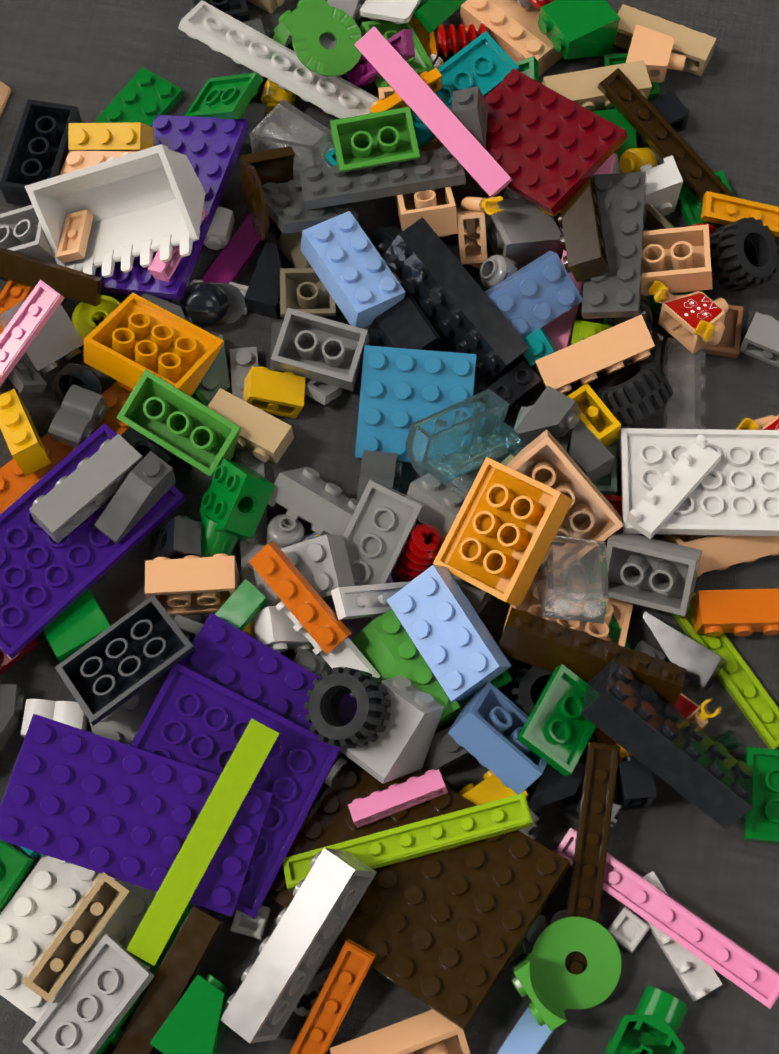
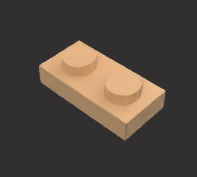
[56,209,94,263]

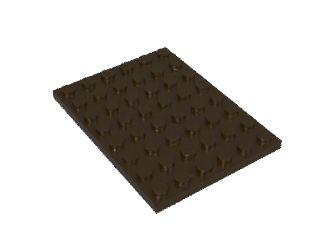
[266,757,570,1031]

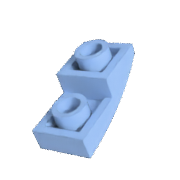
[497,1007,554,1054]

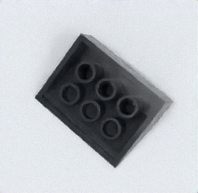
[54,594,196,726]

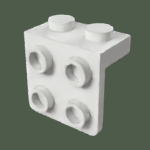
[360,0,421,24]

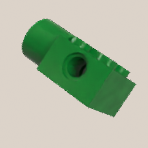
[200,458,276,557]
[603,986,689,1054]

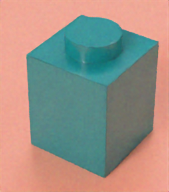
[523,328,558,366]

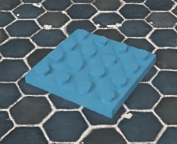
[355,345,476,467]

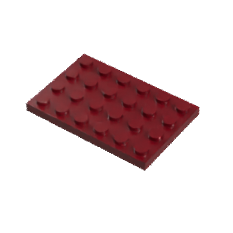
[443,68,628,215]

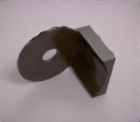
[240,146,295,241]

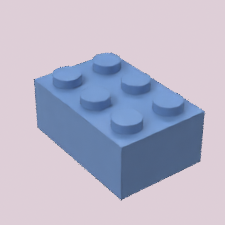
[485,251,582,339]
[448,681,547,794]

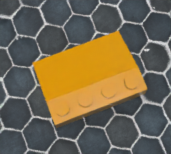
[83,293,224,397]
[433,457,573,607]

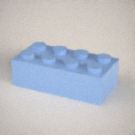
[300,211,405,328]
[387,565,511,702]

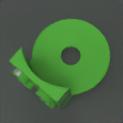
[273,0,362,77]
[511,916,621,1031]

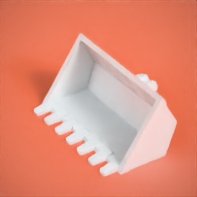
[25,144,206,278]

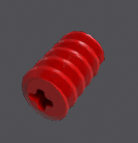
[437,23,489,58]
[393,523,445,582]

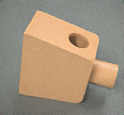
[626,25,686,83]

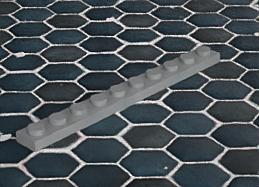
[230,347,268,588]

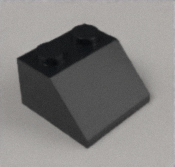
[368,296,440,351]

